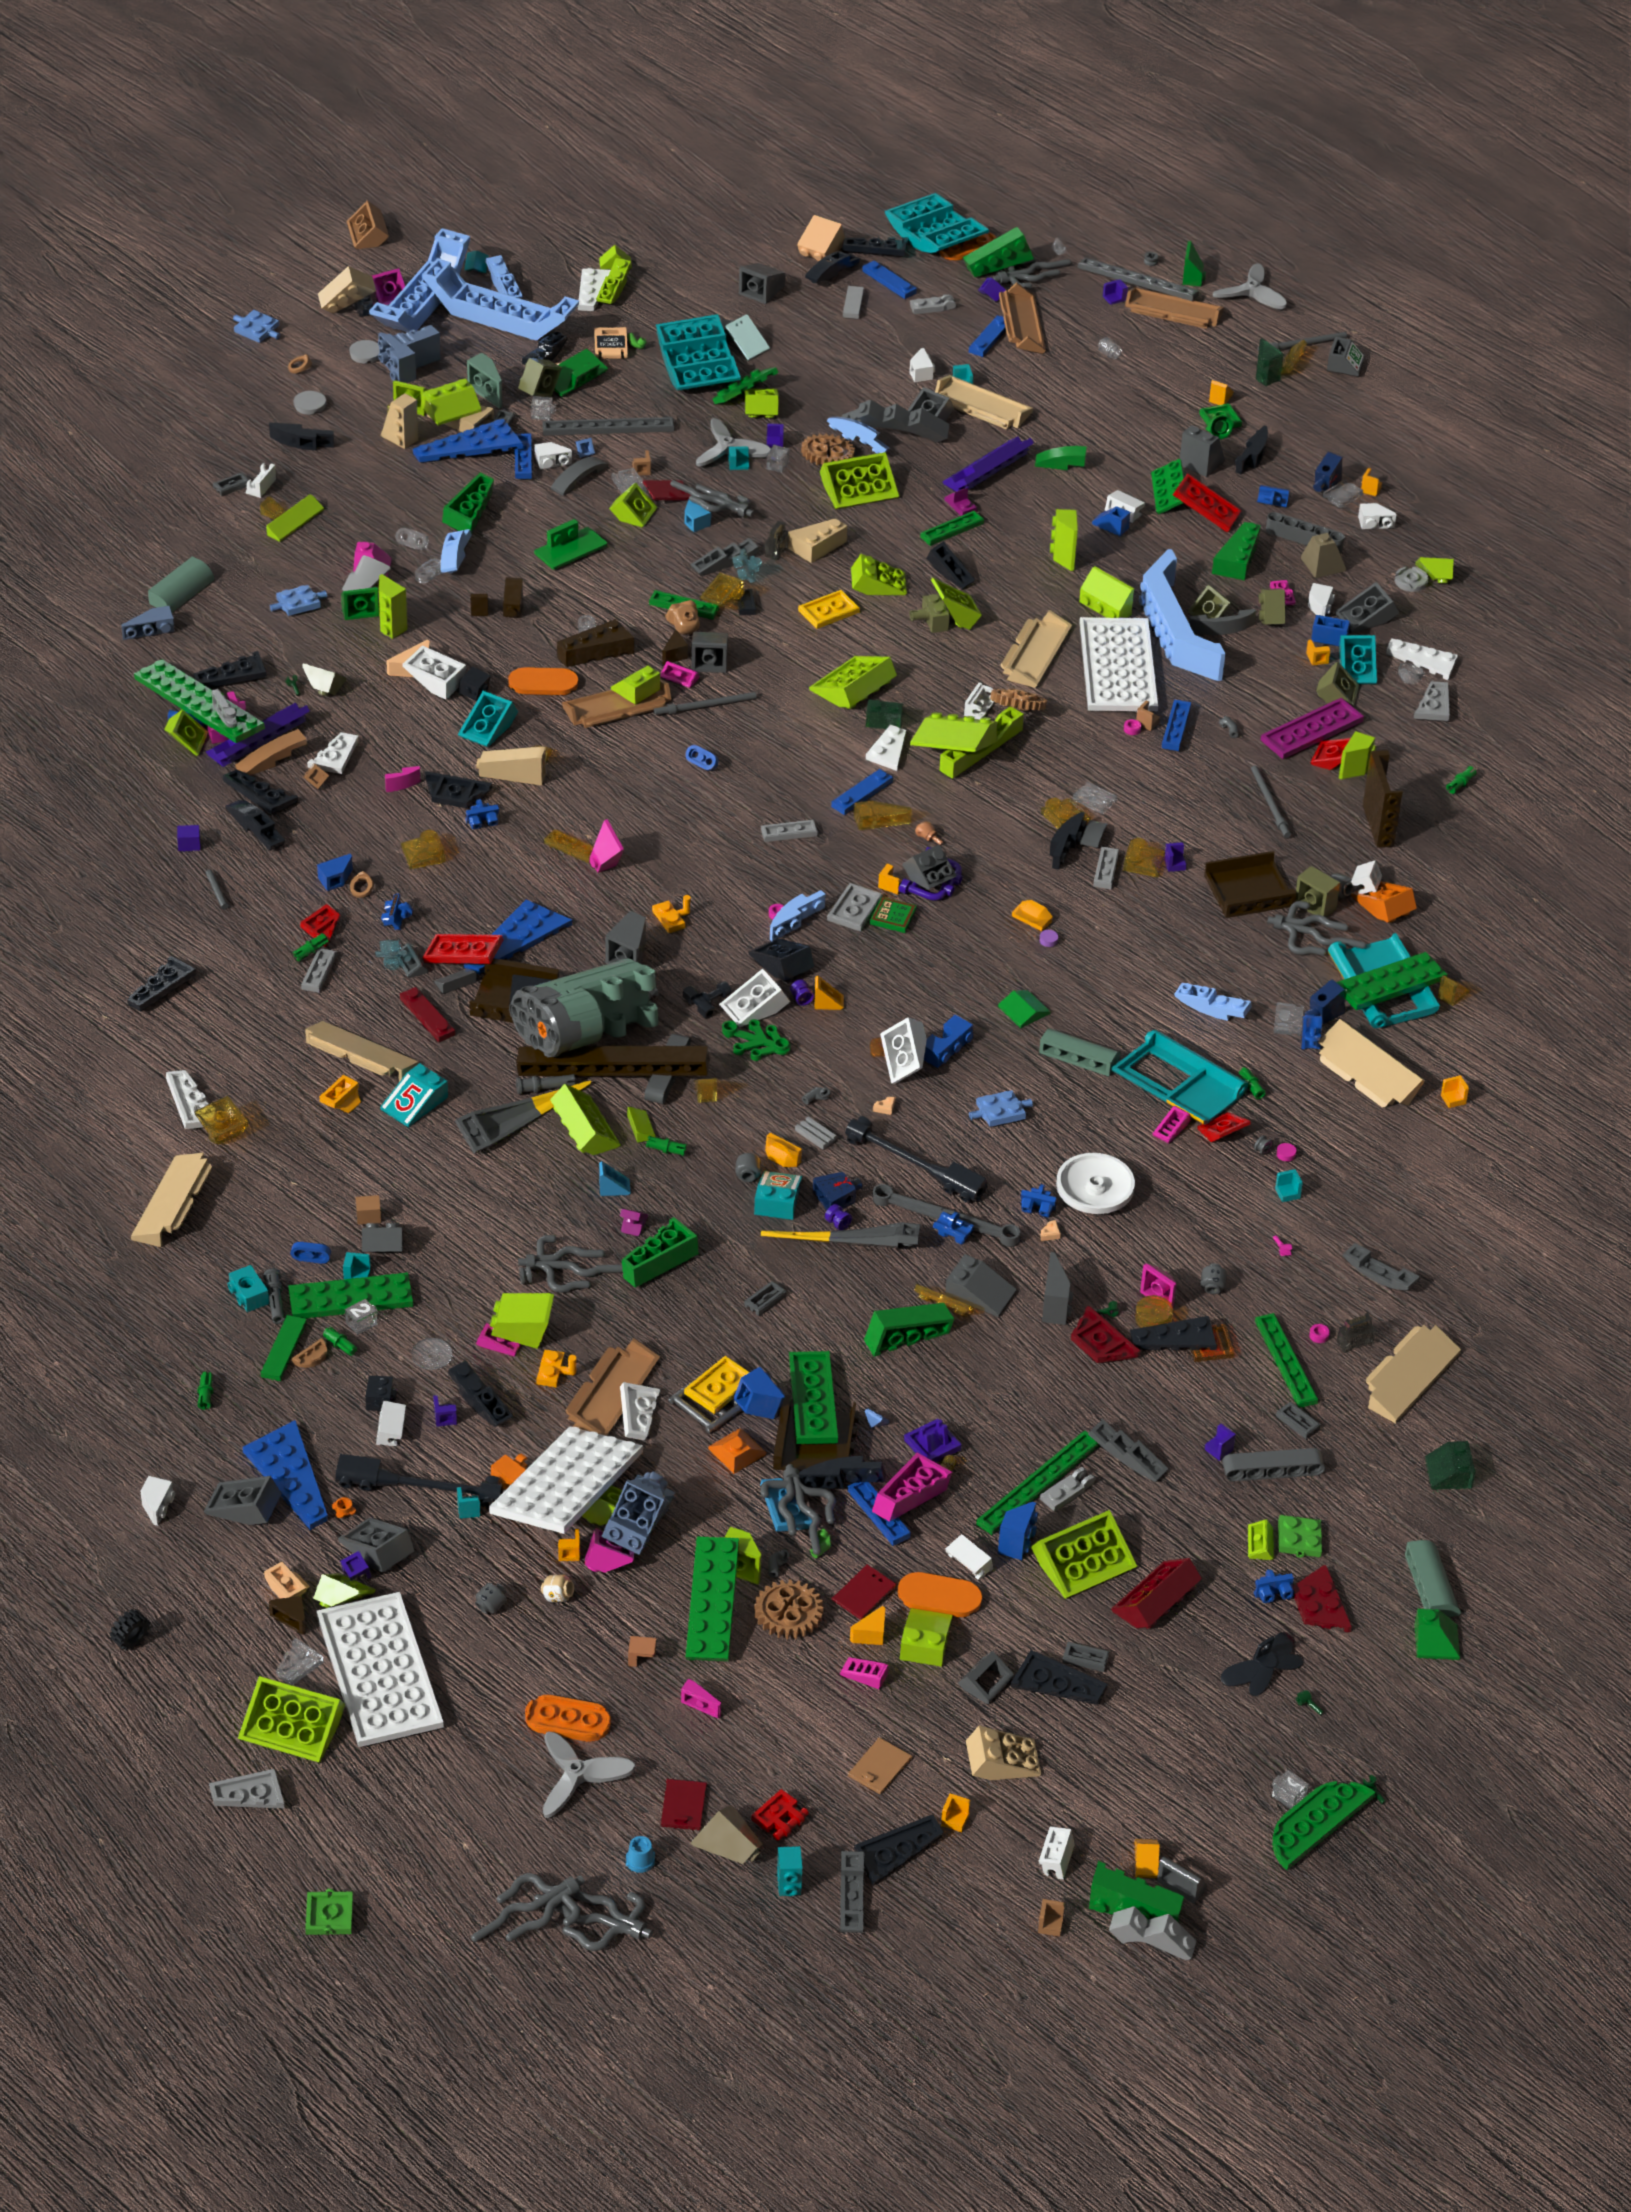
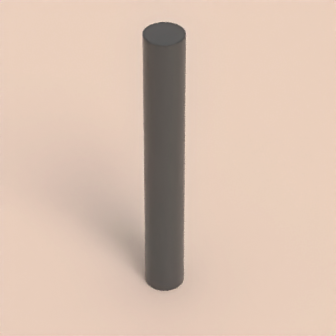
[205,869,228,910]

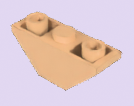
[387,639,430,677]

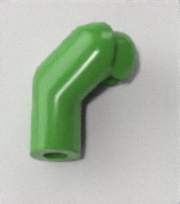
[627,333,647,349]
[810,1529,831,1558]

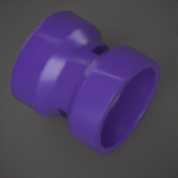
[790,980,814,1006]
[825,1204,852,1231]

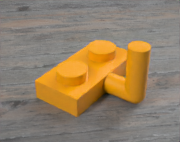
[652,895,691,933]
[536,1350,577,1387]

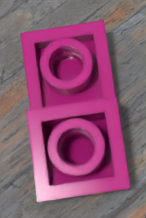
[1270,580,1296,605]
[385,766,421,792]

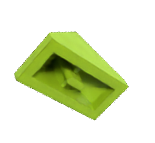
[599,245,632,270]

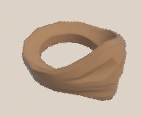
[288,354,312,373]
[350,871,374,898]

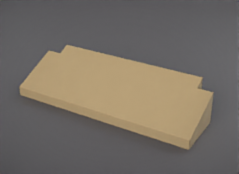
[935,375,1033,429]
[1001,610,1072,688]
[1318,1019,1425,1107]
[305,1021,419,1082]
[131,1153,212,1247]
[1366,1325,1461,1423]

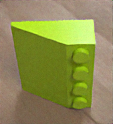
[820,452,899,509]
[809,656,897,709]
[910,712,997,752]
[1031,1510,1137,1599]
[238,1676,346,1763]

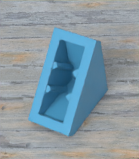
[599,1161,631,1196]

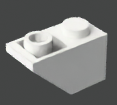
[910,348,935,382]
[535,442,572,469]
[1358,503,1396,529]
[1308,583,1335,616]
[141,1476,175,1526]

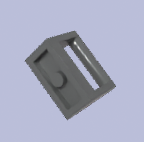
[958,1651,1014,1704]
[1157,1857,1207,1904]

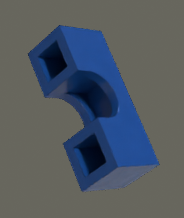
[924,1015,973,1068]

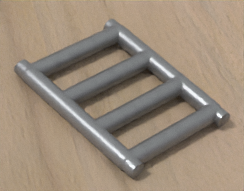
[668,1374,742,1434]

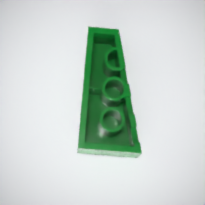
[963,227,1034,277]
[442,472,494,534]
[1212,522,1261,580]
[622,1217,699,1288]
[864,1303,954,1356]
[1089,1861,1184,1922]

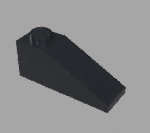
[926,541,975,590]

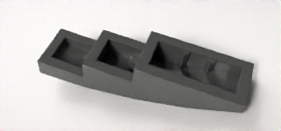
[691,538,760,576]
[1088,1419,1168,1482]

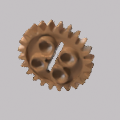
[801,433,855,465]
[990,689,1047,711]
[754,1579,823,1639]

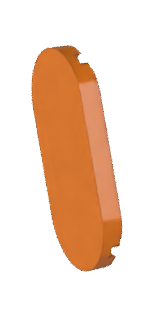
[939,232,997,260]
[508,667,578,695]
[898,1572,982,1617]
[525,1695,611,1742]

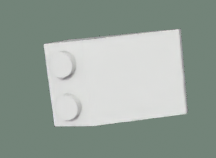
[403,646,466,699]
[719,969,790,1027]
[880,1017,927,1084]

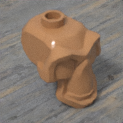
[665,600,700,635]

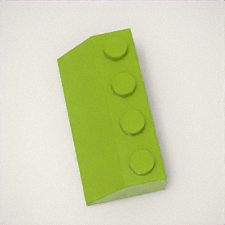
[550,1084,621,1155]

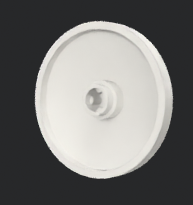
[1056,1153,1135,1214]

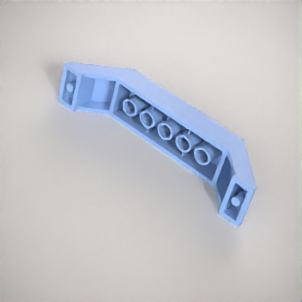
[369,228,470,332]
[422,258,579,340]
[1139,549,1225,681]

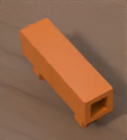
[491,1453,528,1490]

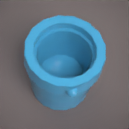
[626,1836,655,1873]

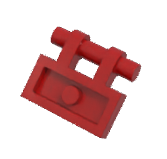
[751,1789,809,1841]

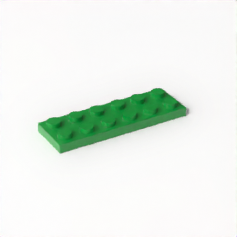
[1336,952,1448,1011]
[288,1272,413,1319]
[789,1351,838,1444]
[685,1536,740,1662]

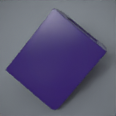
[978,278,1006,302]
[1103,279,1128,305]
[767,424,784,450]
[177,825,200,851]
[1164,842,1186,872]
[433,1395,457,1427]
[1204,1424,1236,1461]
[340,1551,371,1581]

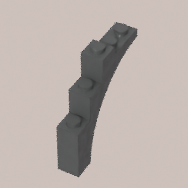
[842,400,950,443]

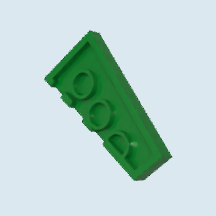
[712,367,779,404]

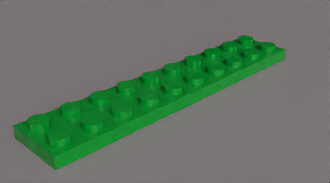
[134,659,265,743]

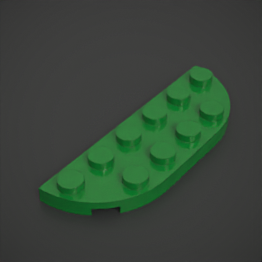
[1272,1781,1376,1870]

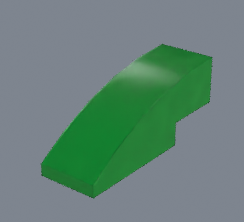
[1035,446,1087,470]

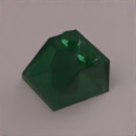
[1255,338,1284,387]
[865,700,905,729]
[1425,1441,1475,1490]

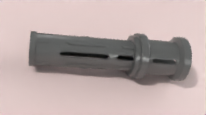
[516,1074,575,1095]
[263,1269,285,1324]

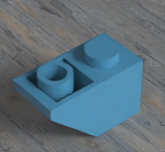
[685,500,712,532]

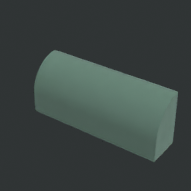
[148,556,214,613]
[1039,1028,1121,1077]
[1405,1540,1461,1617]

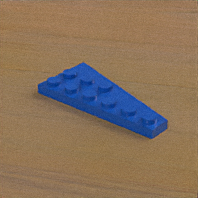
[413,419,523,462]
[464,900,572,975]
[243,1420,328,1530]

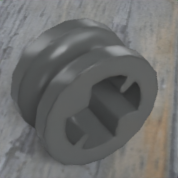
[1144,252,1158,266]
[1254,1135,1273,1155]
[519,1266,532,1284]

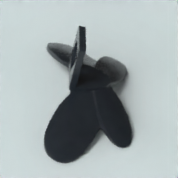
[1221,1632,1303,1696]

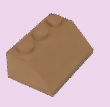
[346,200,389,249]

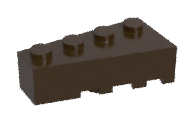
[557,619,634,667]

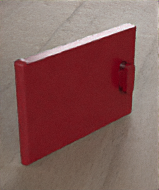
[643,480,692,500]
[831,1564,896,1620]
[661,1779,707,1830]

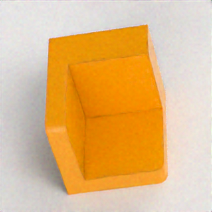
[1361,468,1382,497]
[1306,640,1330,666]
[878,864,902,895]
[1441,1075,1469,1108]
[558,1529,580,1561]
[941,1793,971,1832]

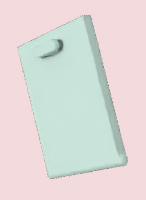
[725,314,770,360]

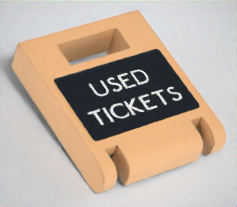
[594,327,627,359]

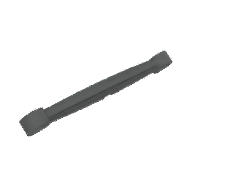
[873,1184,1020,1247]

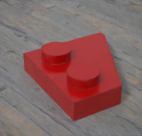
[300,904,340,947]

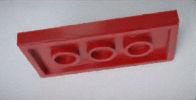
[1173,473,1242,532]
[422,934,504,964]

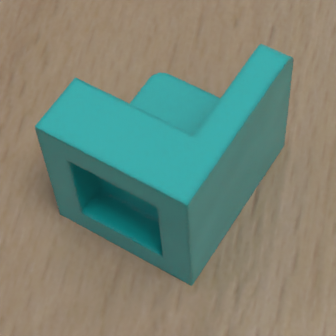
[464,250,489,273]
[953,364,973,384]
[729,446,749,470]
[1275,1169,1303,1202]
[343,1252,371,1279]
[457,1487,480,1519]

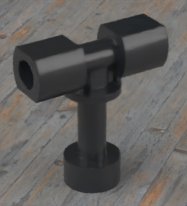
[683,981,731,1019]

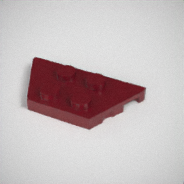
[1071,1306,1140,1363]
[1292,1565,1352,1633]

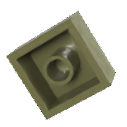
[518,358,562,398]
[1295,866,1340,918]

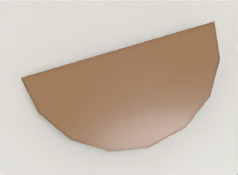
[292,1338,327,1368]

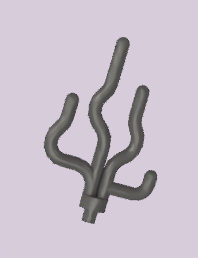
[993,257,1072,289]
[670,480,755,518]
[1267,901,1367,956]
[518,1235,623,1293]
[760,1464,836,1555]
[471,1873,585,1942]
[534,1891,653,1951]

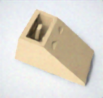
[966,1726,1041,1780]

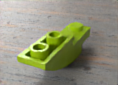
[596,258,631,304]

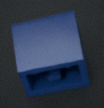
[1311,615,1351,646]
[733,1367,785,1419]
[998,1502,1038,1560]

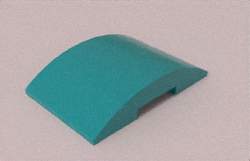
[885,193,989,253]
[656,314,741,390]

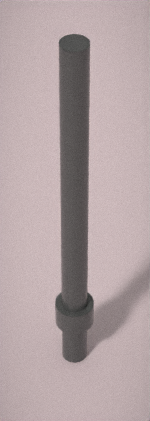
[1258,332,1347,353]
[654,692,756,715]
[1251,765,1291,838]

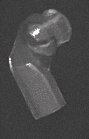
[1052,238,1066,255]

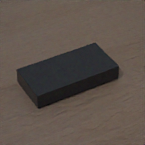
[735,589,756,615]

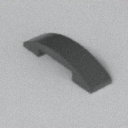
[551,457,608,496]
[1189,609,1256,635]
[1343,1243,1420,1290]
[840,1851,864,1933]

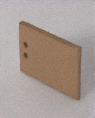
[848,1737,913,1795]

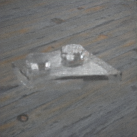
[276,1638,324,1685]

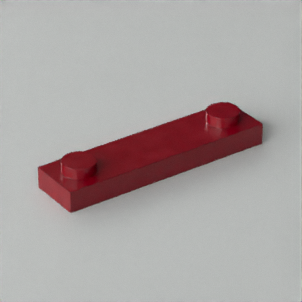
[400,987,455,1043]

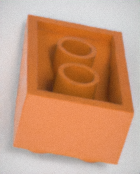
[1351,881,1417,922]

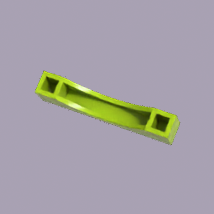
[939,706,1024,779]

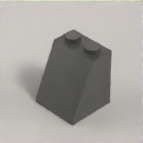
[739,263,785,304]
[1180,425,1225,477]
[691,632,728,673]
[605,911,646,964]

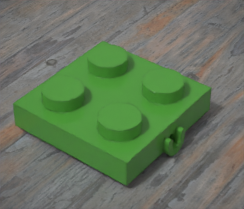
[1278,1515,1322,1558]
[305,1889,353,1935]

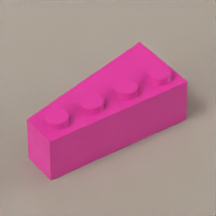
[872,1453,952,1522]

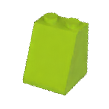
[490,1293,554,1349]

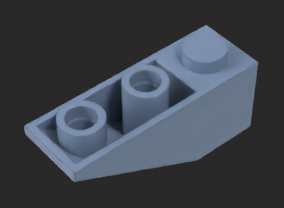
[121,606,174,640]

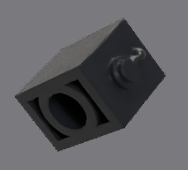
[458,666,491,701]
[365,1375,397,1411]

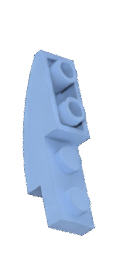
[486,255,523,299]
[827,417,889,454]
[441,529,472,573]
[770,890,826,941]
[1174,983,1252,1021]

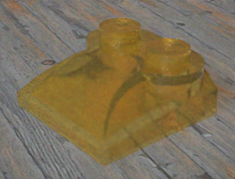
[699,573,745,607]
[1041,798,1091,829]
[401,830,445,869]
[1123,838,1165,877]
[194,1096,248,1144]

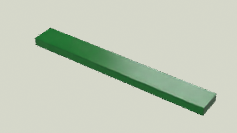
[976,1430,1100,1535]

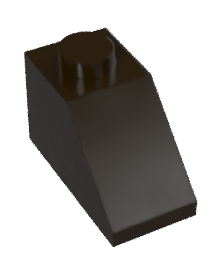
[503,577,523,618]

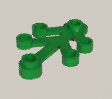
[722,1019,791,1061]

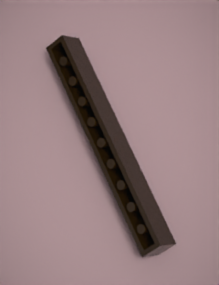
[516,1046,710,1076]

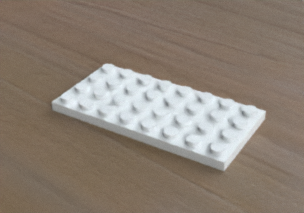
[1079,617,1158,711]
[489,1426,643,1534]
[317,1592,444,1747]

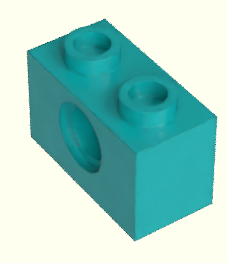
[227,1265,269,1312]
[777,1846,803,1897]

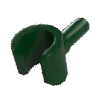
[285,675,301,696]
[1095,1301,1119,1317]
[1296,1690,1323,1716]
[1363,1775,1386,1805]

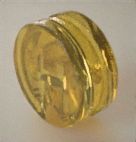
[1135,1295,1173,1328]

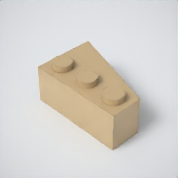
[318,266,376,314]
[381,393,418,449]
[787,518,847,563]

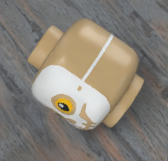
[541,1575,574,1603]

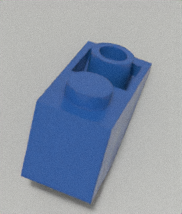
[1092,506,1131,536]
[317,853,353,891]

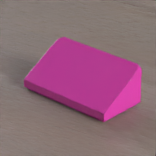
[660,661,700,688]

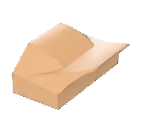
[264,1562,310,1598]

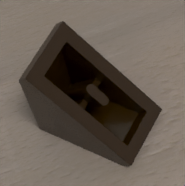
[470,594,489,616]
[662,630,688,665]
[269,1596,306,1635]

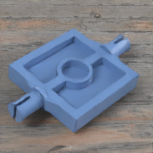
[233,310,280,343]
[270,585,327,616]
[969,1090,1033,1127]

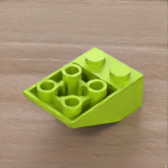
[851,554,907,595]

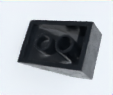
[748,938,815,981]

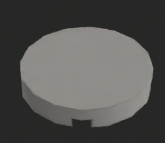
[350,340,379,364]
[293,391,326,415]
[1395,567,1428,592]

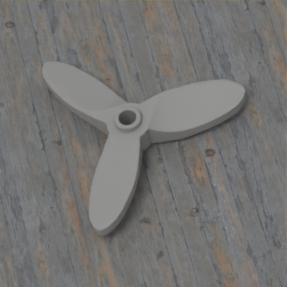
[1213,263,1287,309]
[696,418,771,466]
[543,1732,636,1818]

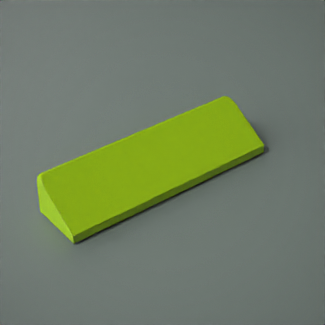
[267,494,324,542]

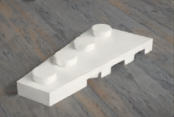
[578,268,611,311]
[1386,638,1458,680]
[166,1070,223,1129]

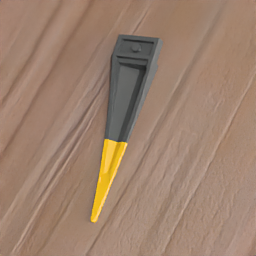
[455,1081,591,1154]
[761,1222,920,1249]

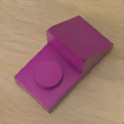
[944,488,977,516]
[620,1209,649,1236]

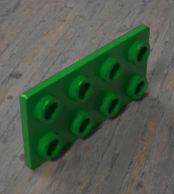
[554,349,608,397]
[1151,459,1186,514]
[534,519,607,570]

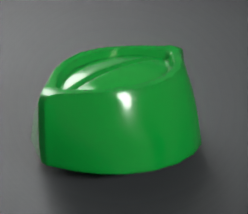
[1205,415,1234,439]

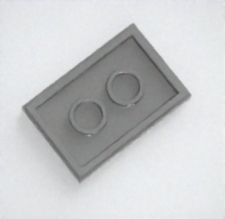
[827,883,883,932]

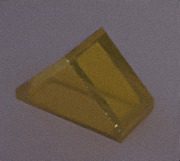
[1438,975,1470,1006]
[694,1078,717,1103]

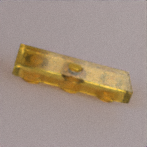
[1276,339,1307,375]
[544,829,594,864]
[914,1284,975,1316]

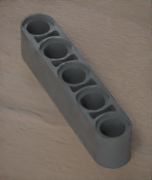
[1266,512,1345,553]
[644,1033,691,1104]
[1222,1448,1325,1481]

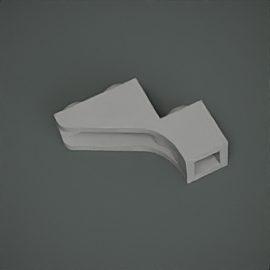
[1109,1906,1196,1960]

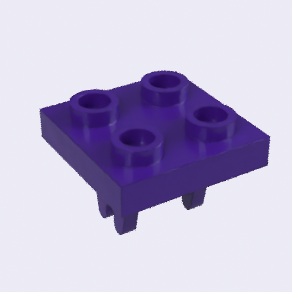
[904,1419,961,1462]

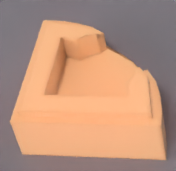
[873,1097,896,1115]
[1040,1220,1060,1241]

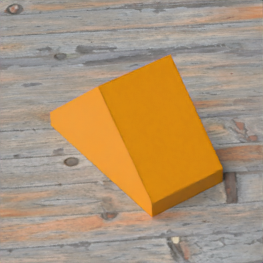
[1209,380,1234,405]
[814,975,844,1010]
[850,1606,885,1645]
[1135,1839,1159,1879]

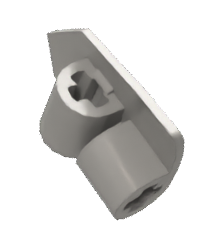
[342,555,391,591]

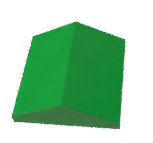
[998,990,1051,1028]

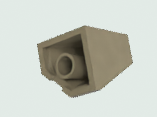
[1301,533,1346,578]
[691,1805,763,1864]

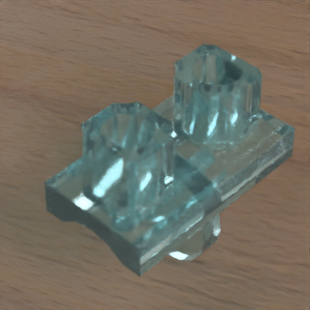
[732,548,762,583]
[375,940,407,970]

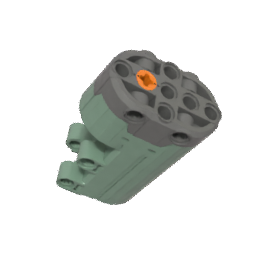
[509,958,659,1057]

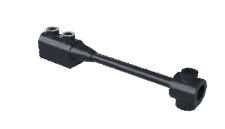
[845,1116,988,1203]
[335,1454,503,1508]

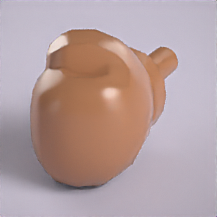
[915,821,943,845]

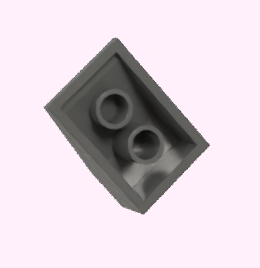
[908,387,955,438]
[1335,582,1399,633]
[1042,1252,1073,1325]
[945,1254,1017,1317]
[204,1476,282,1525]
[338,1518,415,1572]

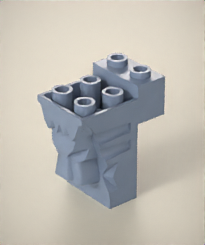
[378,325,440,383]
[602,1471,675,1555]

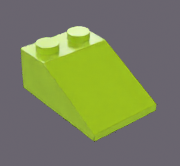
[745,388,778,418]
[931,578,982,630]
[900,1608,953,1667]

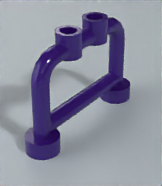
[899,846,963,901]

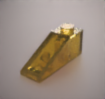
[854,801,912,830]

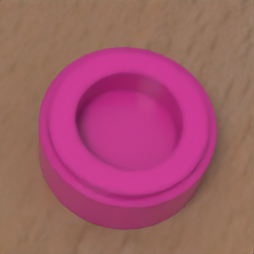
[1124,719,1142,735]
[769,904,784,920]
[1276,1143,1296,1161]
[1309,1324,1330,1343]

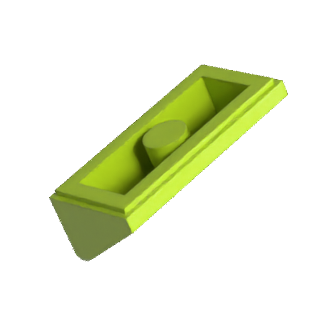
[627,1107,656,1143]
[1248,1519,1274,1560]

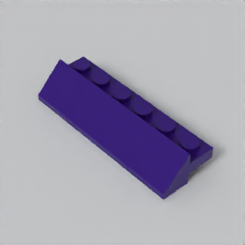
[942,436,1034,492]
[206,703,310,767]

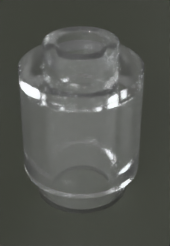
[1098,337,1121,359]

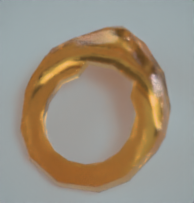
[870,1037,885,1057]

